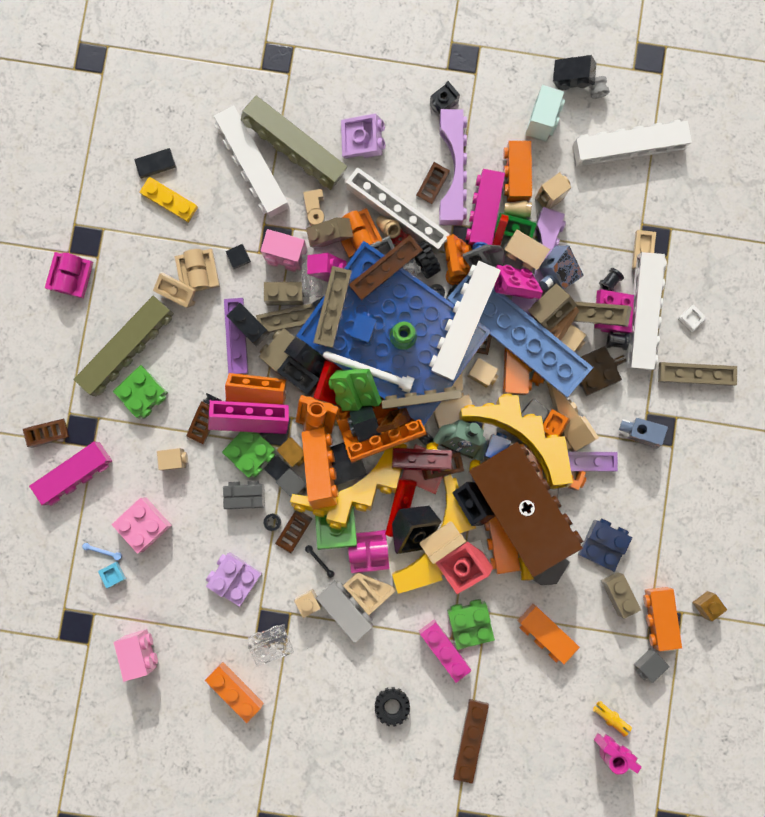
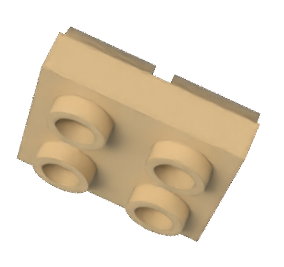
[174,249,220,292]

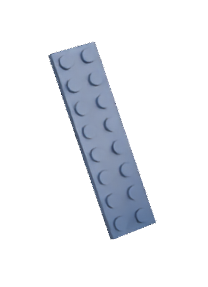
[447,274,593,398]

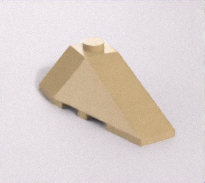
[546,381,599,452]

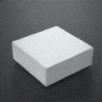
[678,305,706,332]

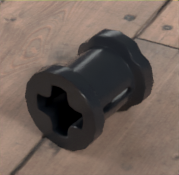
[599,268,624,291]
[606,331,630,351]

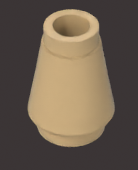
[504,200,532,219]
[376,216,400,238]

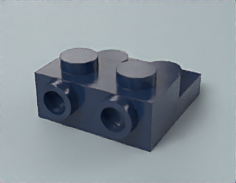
[578,518,633,572]

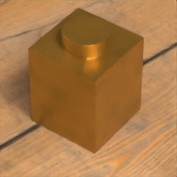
[277,437,304,467]
[692,591,727,622]

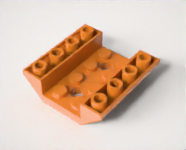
[336,396,427,463]

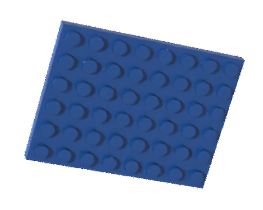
[296,241,491,426]

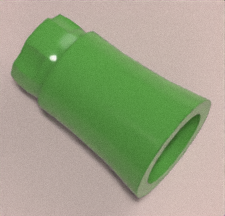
[390,321,417,350]

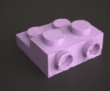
[341,113,386,159]
[206,552,262,607]

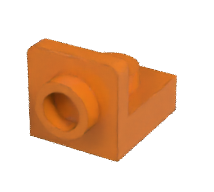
[543,409,570,437]
[568,471,586,490]

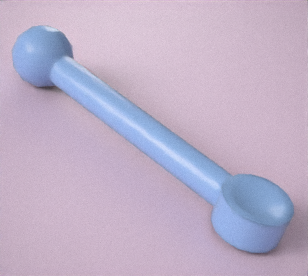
[82,543,122,560]

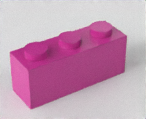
[419,619,472,683]

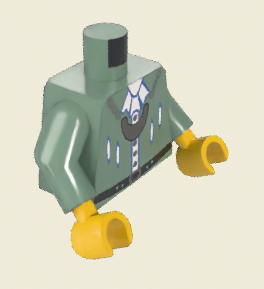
[426,420,487,470]

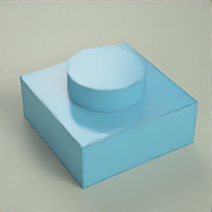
[98,561,126,589]

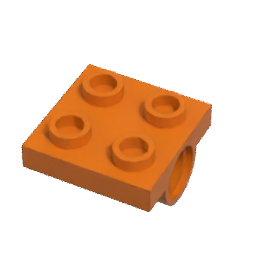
[340,208,382,259]
[444,234,472,282]
[295,395,338,434]

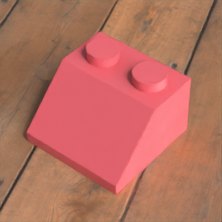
[436,542,493,594]

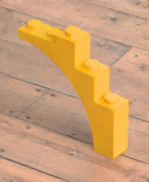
[459,394,573,489]
[290,444,407,529]
[392,475,476,594]

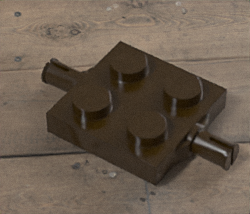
[579,346,627,396]

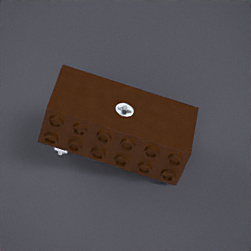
[469,442,584,577]

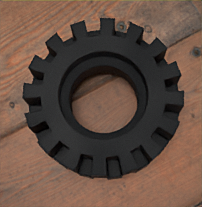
[414,241,441,279]
[375,687,410,727]

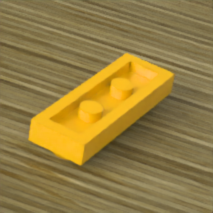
[139,177,198,223]

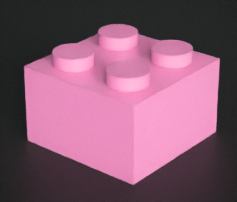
[261,229,308,272]
[111,497,172,554]
[114,629,158,682]

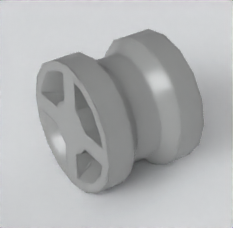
[589,76,610,99]

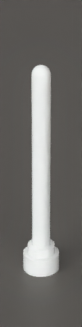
[323,351,415,393]

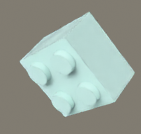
[525,85,565,141]

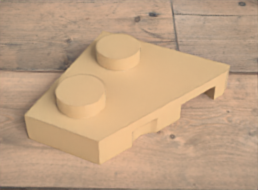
[343,572,397,615]

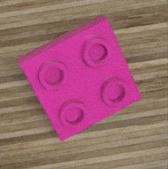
[45,252,94,299]
[494,265,543,299]
[594,289,634,333]
[348,530,390,573]
[594,733,642,775]

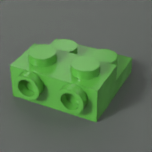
[113,365,168,419]
[329,369,382,411]
[222,432,277,478]
[315,506,357,550]
[447,599,495,650]

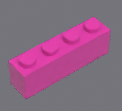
[465,169,505,247]
[208,400,289,434]
[29,441,112,506]

